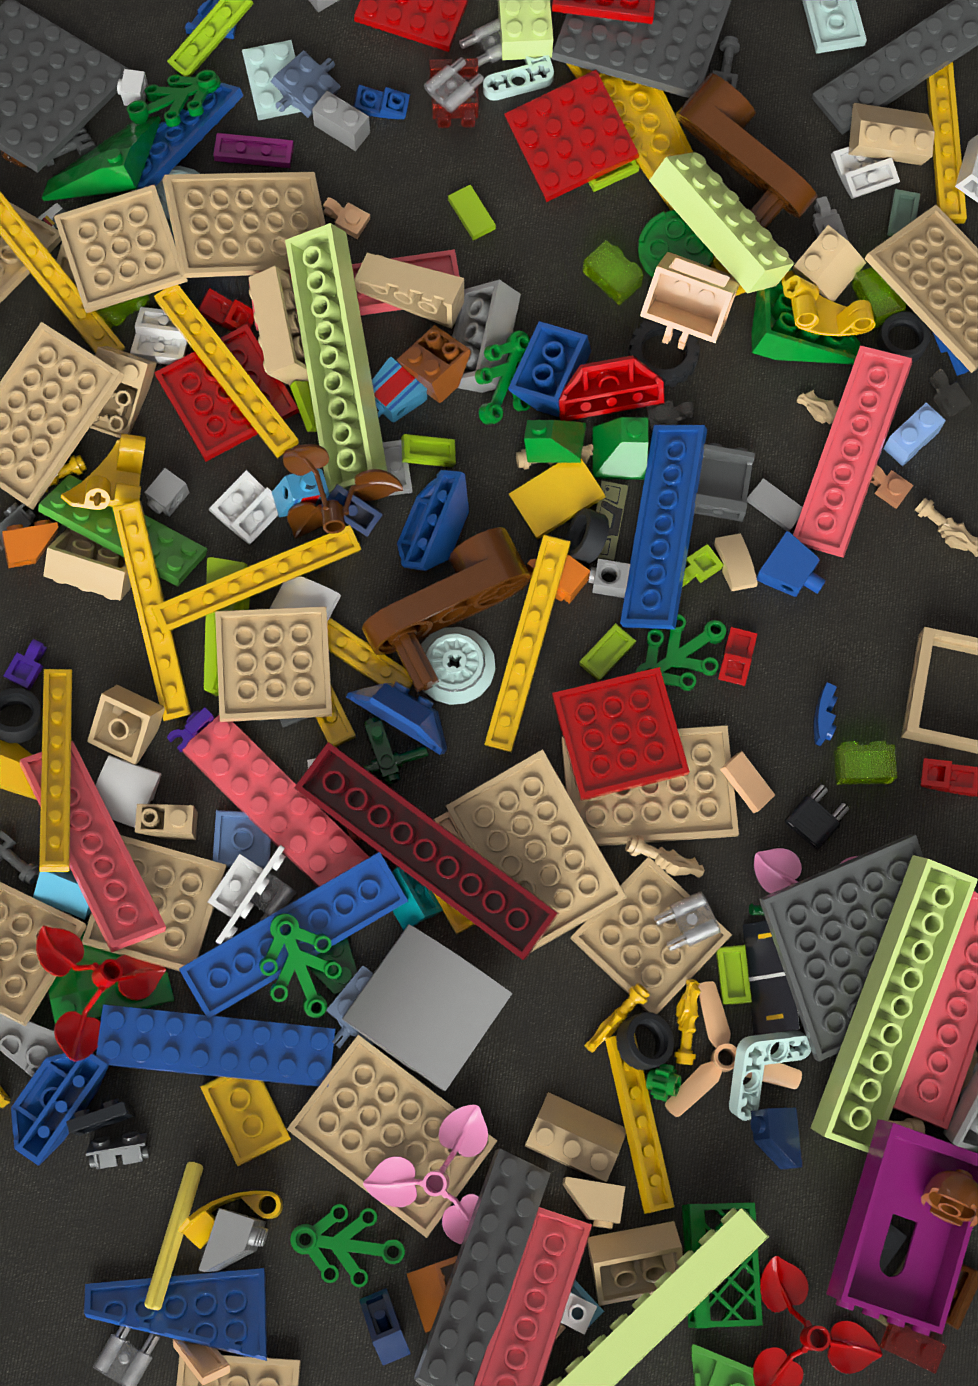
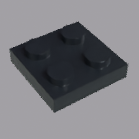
[66,1099,136,1136]

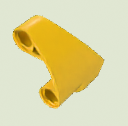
[782,270,875,336]
[61,433,146,510]
[178,1191,283,1249]

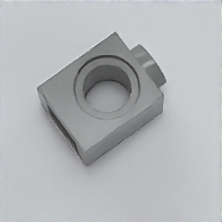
[145,468,190,517]
[589,559,630,598]

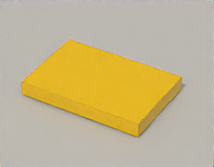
[509,458,605,540]
[201,1077,291,1167]

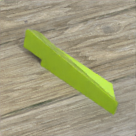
[204,557,250,696]

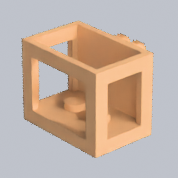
[640,252,739,350]

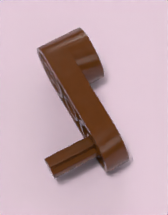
[676,73,818,228]
[362,527,532,692]

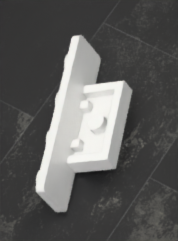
[207,845,286,945]

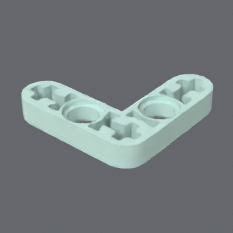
[483,55,554,100]
[729,1030,811,1121]

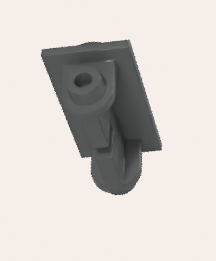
[0,502,36,551]
[86,1131,150,1170]

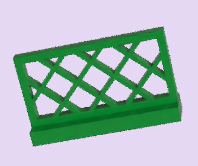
[682,1203,763,1328]

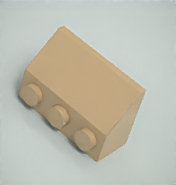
[848,103,935,165]
[44,528,131,601]
[525,1092,626,1183]
[587,1221,683,1306]

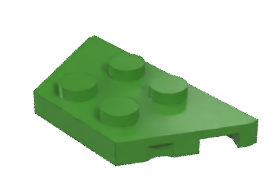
[691,1344,755,1386]

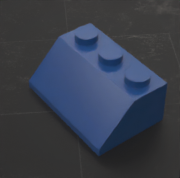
[508,321,591,417]

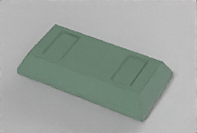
[887,189,920,236]

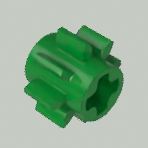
[646,1063,681,1102]

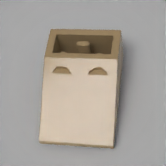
[90,346,157,438]

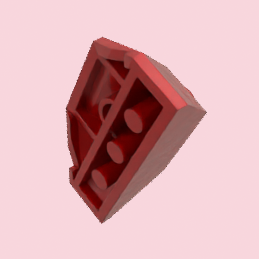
[559,355,664,421]

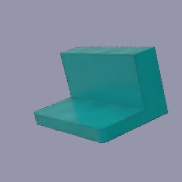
[392,867,443,930]

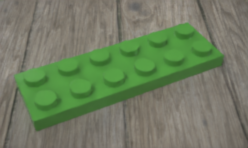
[38,474,207,587]

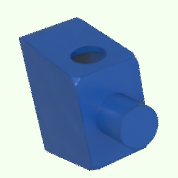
[757,531,826,597]

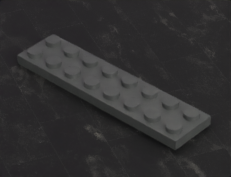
[812,0,978,135]
[414,1148,551,1386]

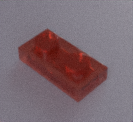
[879,1323,947,1374]

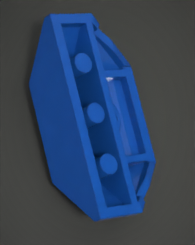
[397,470,469,571]
[346,681,447,755]
[11,1053,109,1166]

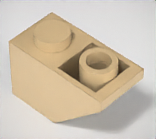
[135,804,198,840]

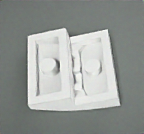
[831,147,900,199]
[130,307,188,365]
[209,470,278,545]
[270,576,341,622]
[96,755,161,828]

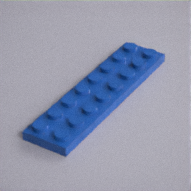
[620,425,707,629]
[179,852,408,1019]
[95,1005,335,1087]

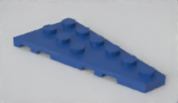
[131,83,243,191]
[84,1268,267,1361]

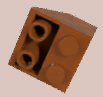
[397,325,471,403]
[407,1256,457,1333]

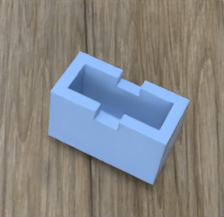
[883,403,946,467]

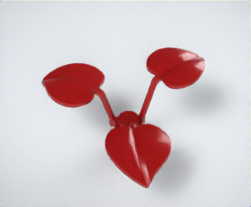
[36,925,166,1061]
[753,1256,883,1386]

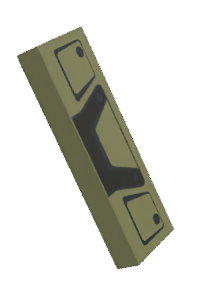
[595,481,628,561]

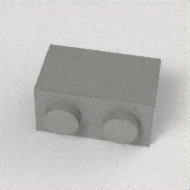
[312,91,370,151]

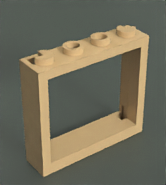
[901,627,978,754]

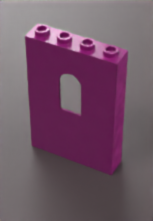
[826,1119,978,1336]

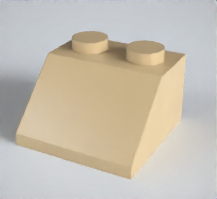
[792,225,867,302]
[87,685,165,765]
[562,1177,625,1229]

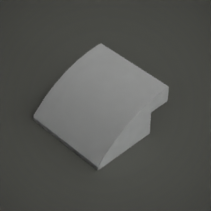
[342,925,512,1091]

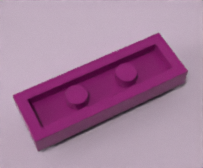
[213,133,294,168]

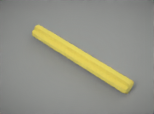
[144,1162,203,1310]

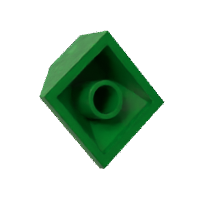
[593,417,648,480]
[524,420,586,463]

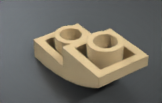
[714,533,758,591]

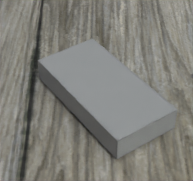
[747,478,803,532]

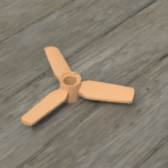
[665,981,802,1117]

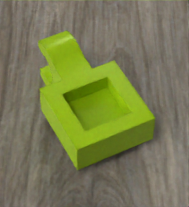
[682,544,724,587]

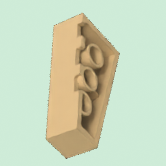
[354,253,464,329]
[248,266,309,386]

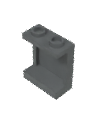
[694,443,755,522]

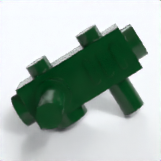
[363,717,428,785]

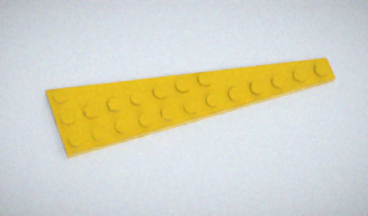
[566,63,746,296]

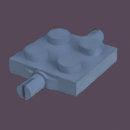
[270,50,341,118]
[326,966,374,1048]

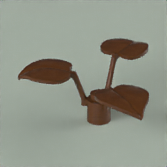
[283,444,403,539]

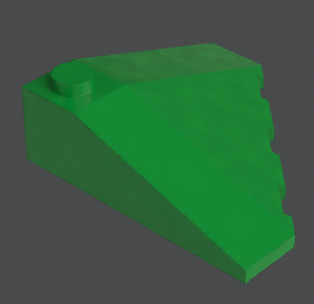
[42,116,161,201]
[751,268,860,364]
[48,929,175,1024]

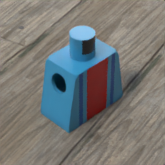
[372,357,427,422]
[272,469,329,517]

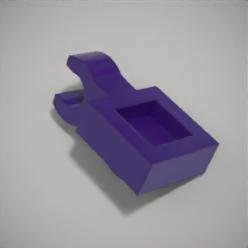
[3,639,47,691]
[167,707,214,752]

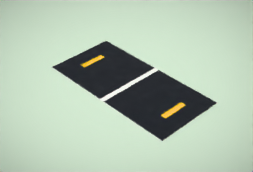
[743,921,800,1035]

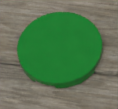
[638,210,715,279]

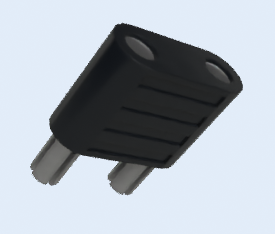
[785,785,849,850]

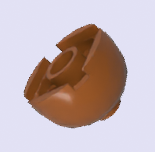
[921,1169,978,1227]

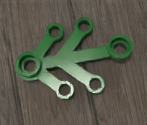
[127,70,221,127]
[475,331,530,425]
[636,614,726,691]
[259,913,342,1018]
[290,1204,405,1287]

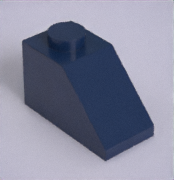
[322,484,383,537]
[750,1107,802,1169]
[359,1288,411,1366]

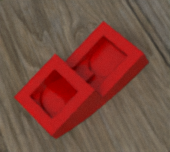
[198,288,254,331]
[718,627,757,686]
[921,758,978,797]

